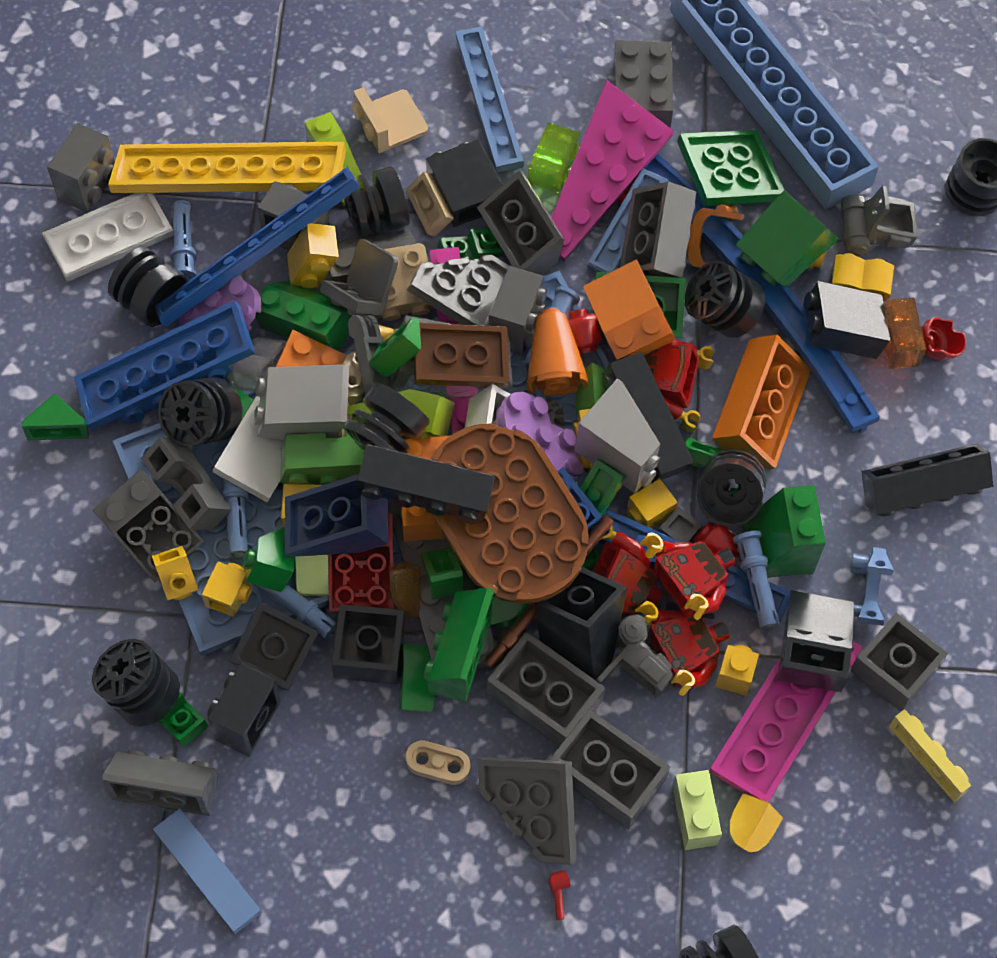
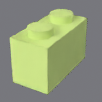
[672,770,722,850]

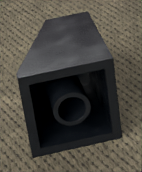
[535,567,627,680]

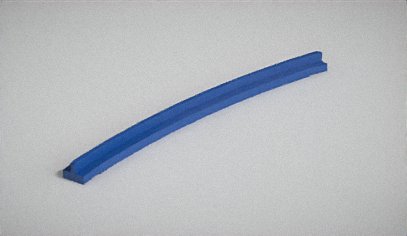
[645,154,880,434]

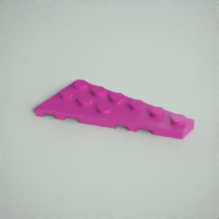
[551,80,674,262]

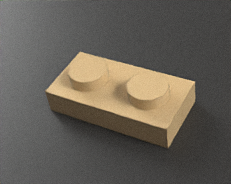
[406,172,454,236]

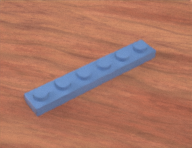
[456,26,524,173]

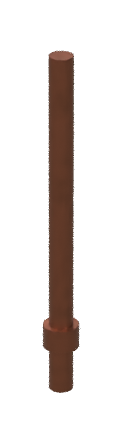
[483,515,614,670]

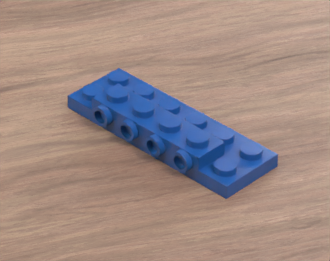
[74,300,256,431]

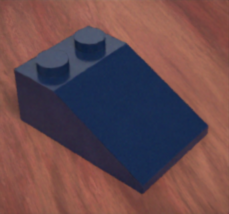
[285,474,388,557]

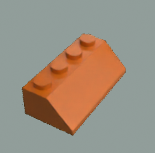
[712,334,811,469]

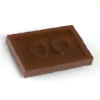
[414,323,510,388]

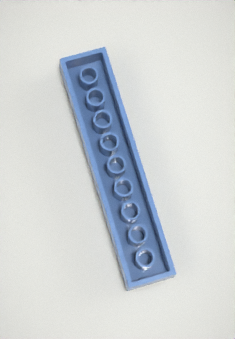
[670,0,879,210]

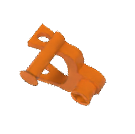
[687,204,744,268]

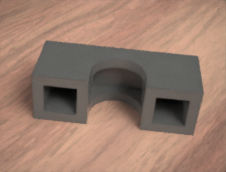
[141,437,232,530]

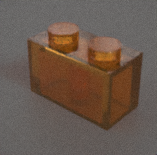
[884,297,926,369]

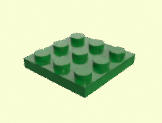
[677,130,784,206]

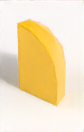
[730,793,783,853]

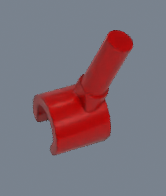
[548,870,571,920]

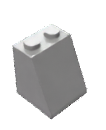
[253,365,349,441]
[574,379,660,493]

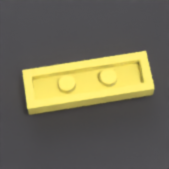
[889,709,971,803]

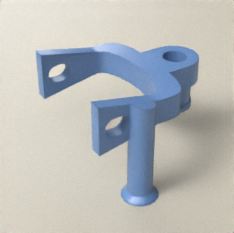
[850,547,894,626]

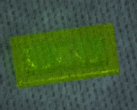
[528,122,580,193]

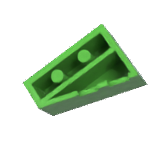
[280,433,364,485]

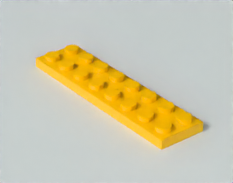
[108,142,346,193]

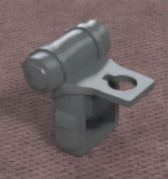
[841,186,918,257]
[596,615,674,698]

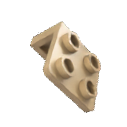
[351,87,428,153]
[376,243,434,321]

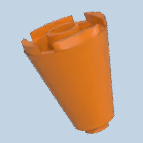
[526,308,588,396]

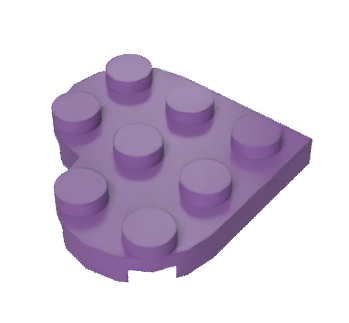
[179,277,261,367]
[496,392,583,479]

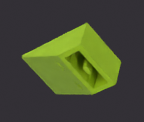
[347,389,455,438]

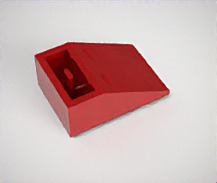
[328,512,394,611]

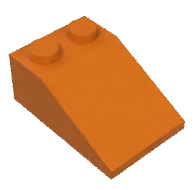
[583,259,676,361]

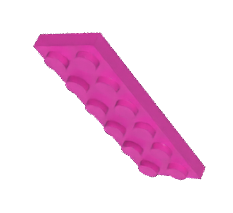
[709,641,863,803]

